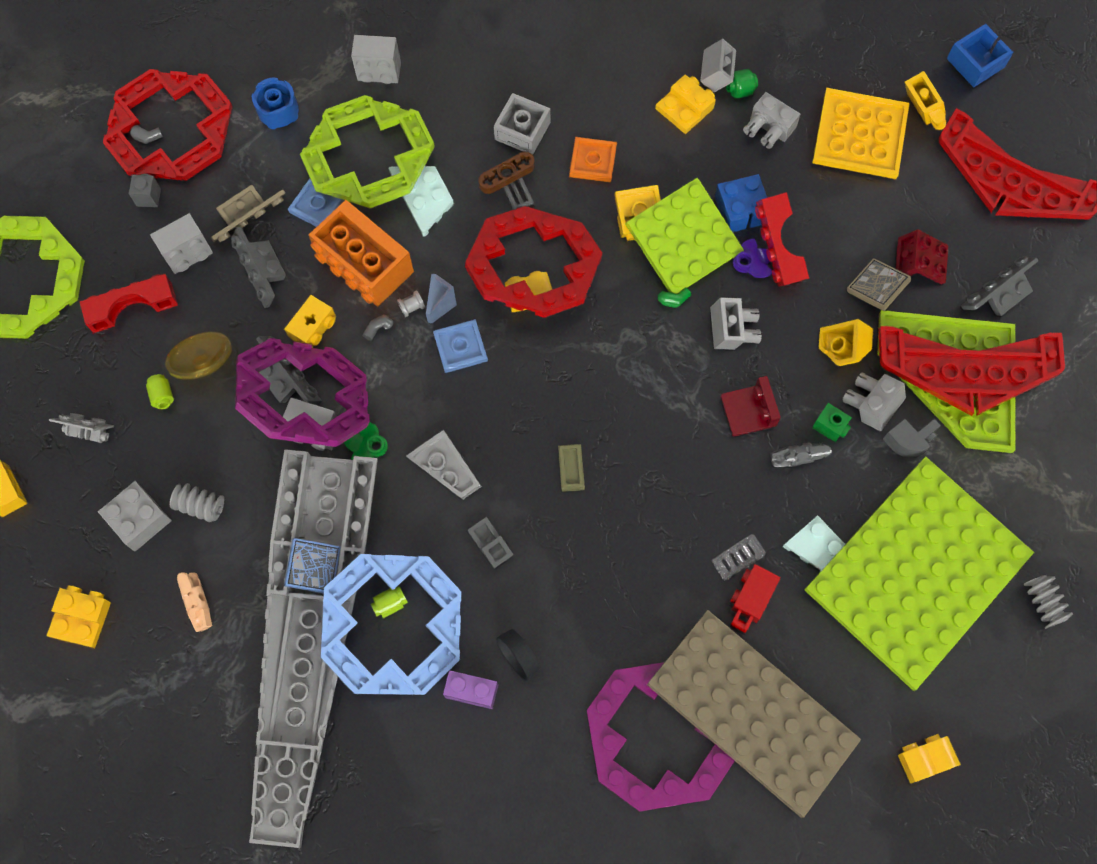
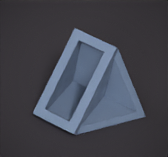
[426,274,457,323]

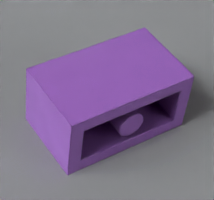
[443,670,498,709]

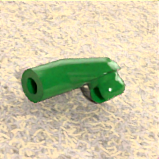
[658,287,692,308]

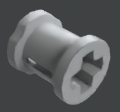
[397,290,425,317]

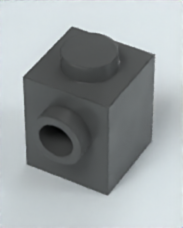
[129,174,161,207]

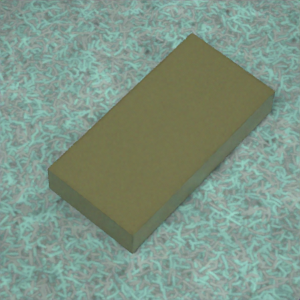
[558,444,585,492]

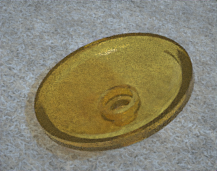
[165,332,232,380]

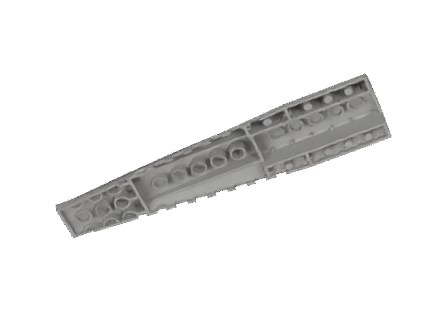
[249,450,378,848]

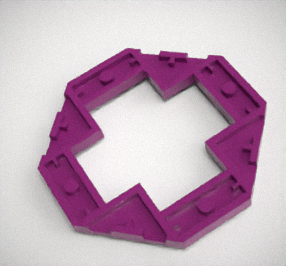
[235,338,370,447]
[587,662,734,812]

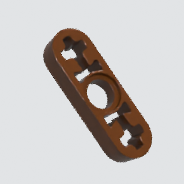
[479,152,535,194]

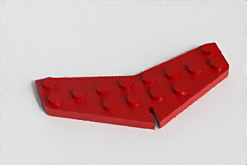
[939,108,1097,220]
[878,326,1065,416]

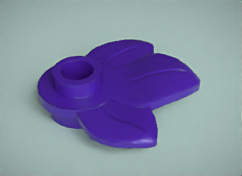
[733,239,772,278]

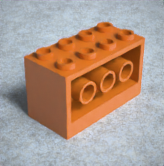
[309,200,414,307]

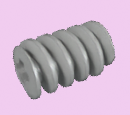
[170,483,224,522]
[1024,575,1073,629]

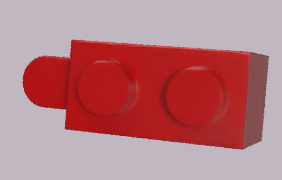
[730,564,781,633]

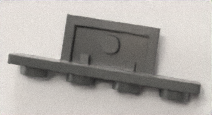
[231,226,286,308]
[961,256,1039,316]
[256,335,322,404]

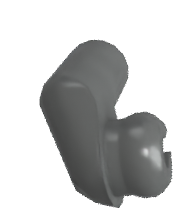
[130,125,163,144]
[362,314,394,341]

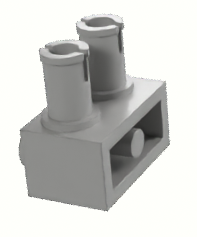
[743,92,801,149]
[710,298,762,350]
[843,373,906,431]

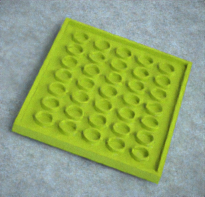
[804,457,1034,691]

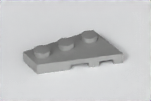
[406,430,482,499]

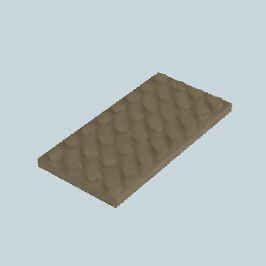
[647,610,861,818]

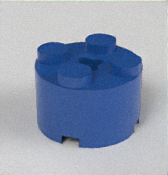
[252,78,299,129]

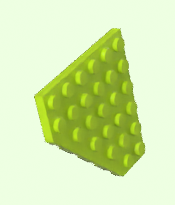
[877,310,1015,453]

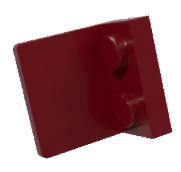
[896,229,948,285]
[721,376,781,437]

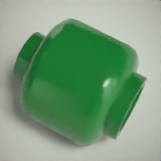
[725,69,758,98]

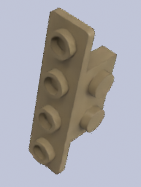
[211,185,285,243]

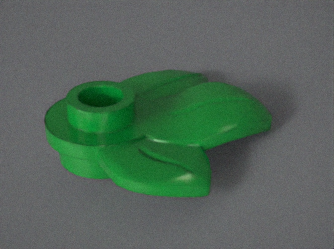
[344,422,388,460]

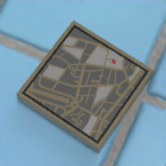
[847,258,911,311]

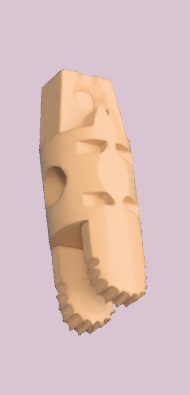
[177,572,212,632]

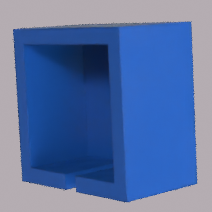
[947,24,1013,87]
[715,174,767,232]

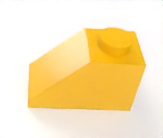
[819,319,873,366]

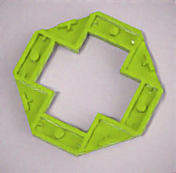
[300,95,434,208]
[0,216,85,339]

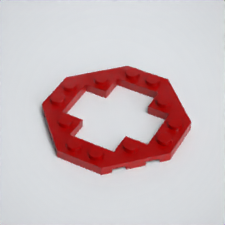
[103,69,232,181]
[465,206,602,318]

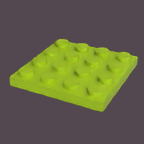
[625,177,744,294]

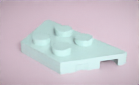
[389,166,453,237]

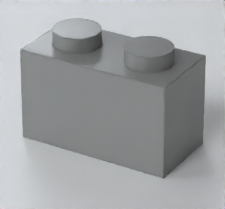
[700,38,736,92]

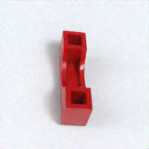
[755,192,809,287]
[80,274,178,333]

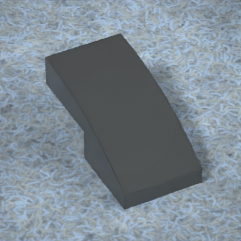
[467,517,514,568]

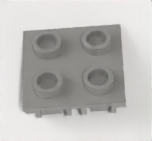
[49,413,114,443]

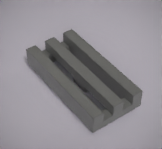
[502,168,534,210]

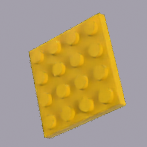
[812,88,909,179]

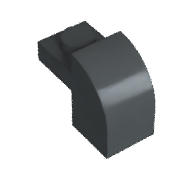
[883,419,941,458]

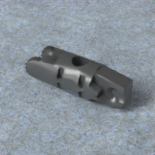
[770,442,832,467]

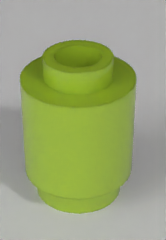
[146,374,174,409]
[371,586,408,619]

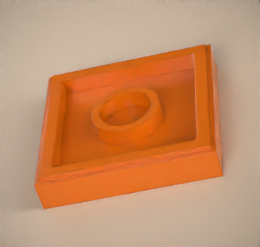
[569,137,617,182]

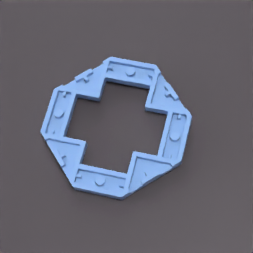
[320,554,461,695]

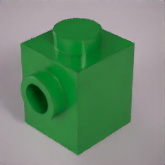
[812,403,852,442]

